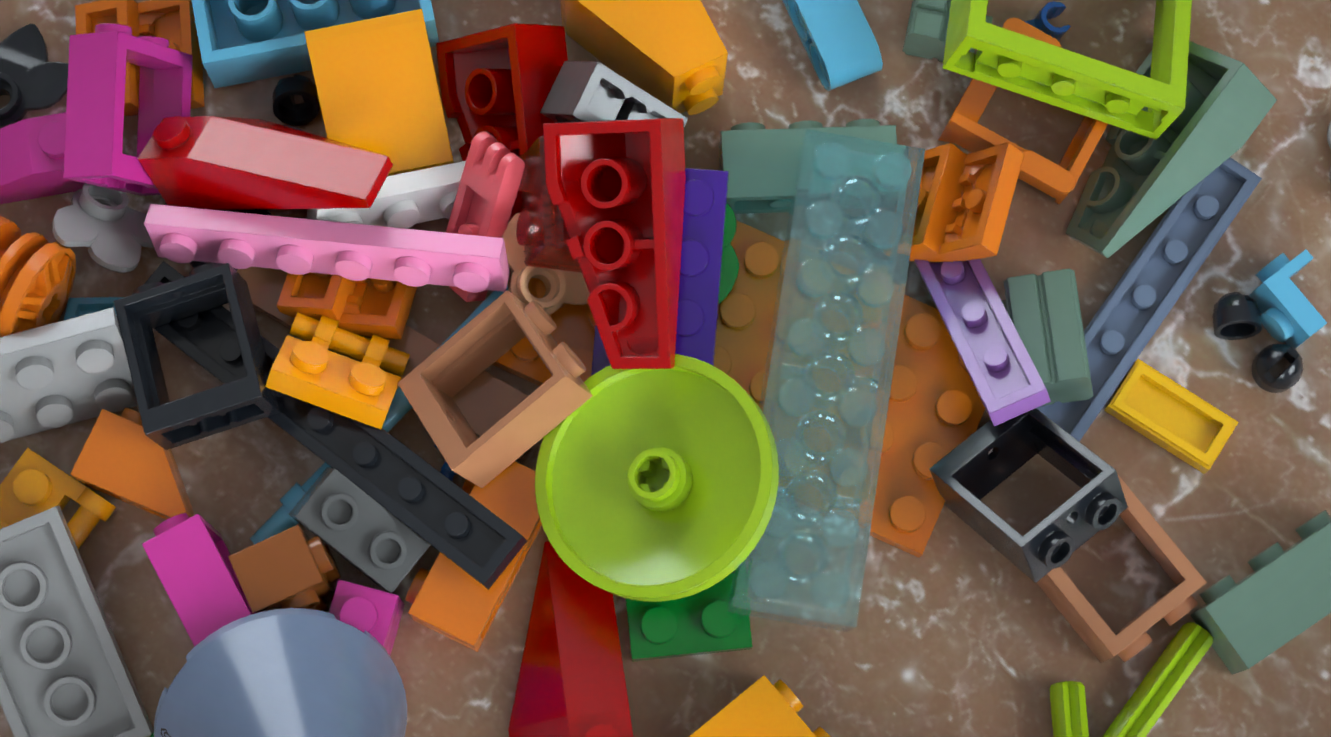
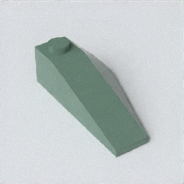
[1065,41,1277,258]

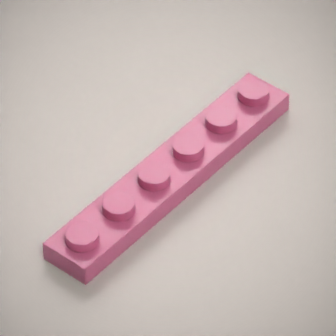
[144,204,510,293]

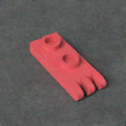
[446,131,525,302]

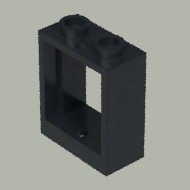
[114,263,280,450]
[929,408,1128,583]

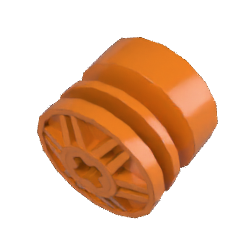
[0,216,77,337]

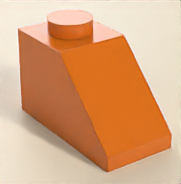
[70,408,195,520]

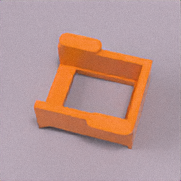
[938,18,1108,204]

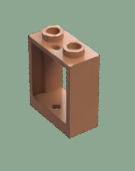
[398,290,593,488]
[1036,474,1207,663]

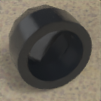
[272,74,319,125]
[1212,292,1262,340]
[1251,344,1303,393]

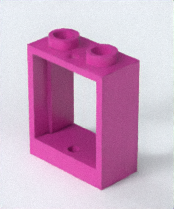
[63,23,193,196]
[142,513,253,647]

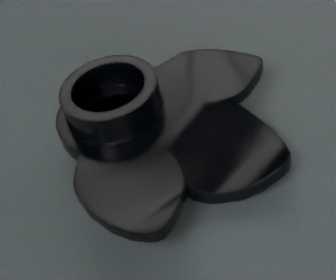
[0,23,68,128]

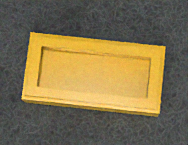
[1104,359,1239,474]

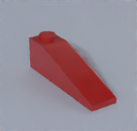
[436,23,568,228]
[138,116,393,210]
[543,118,686,369]
[508,541,633,737]

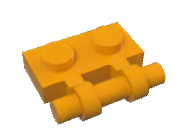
[265,312,410,430]

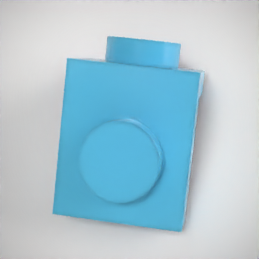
[1249,249,1327,349]

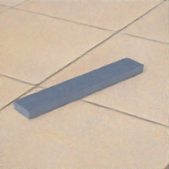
[1036,157,1262,441]

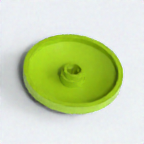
[535,354,779,602]

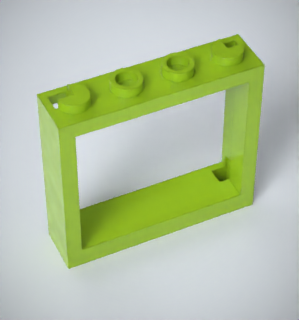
[942,0,1192,140]

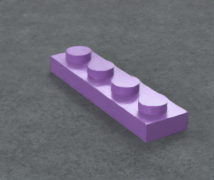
[914,259,1051,426]

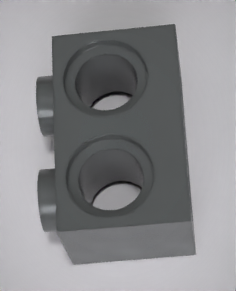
[540,61,688,127]
[289,467,430,593]

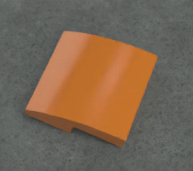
[75,0,205,116]
[882,142,1024,262]
[276,272,417,340]

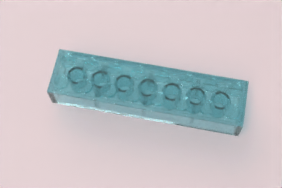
[728,129,925,632]

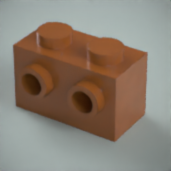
[228,525,341,614]

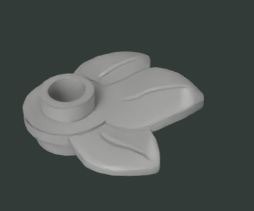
[52,183,154,273]

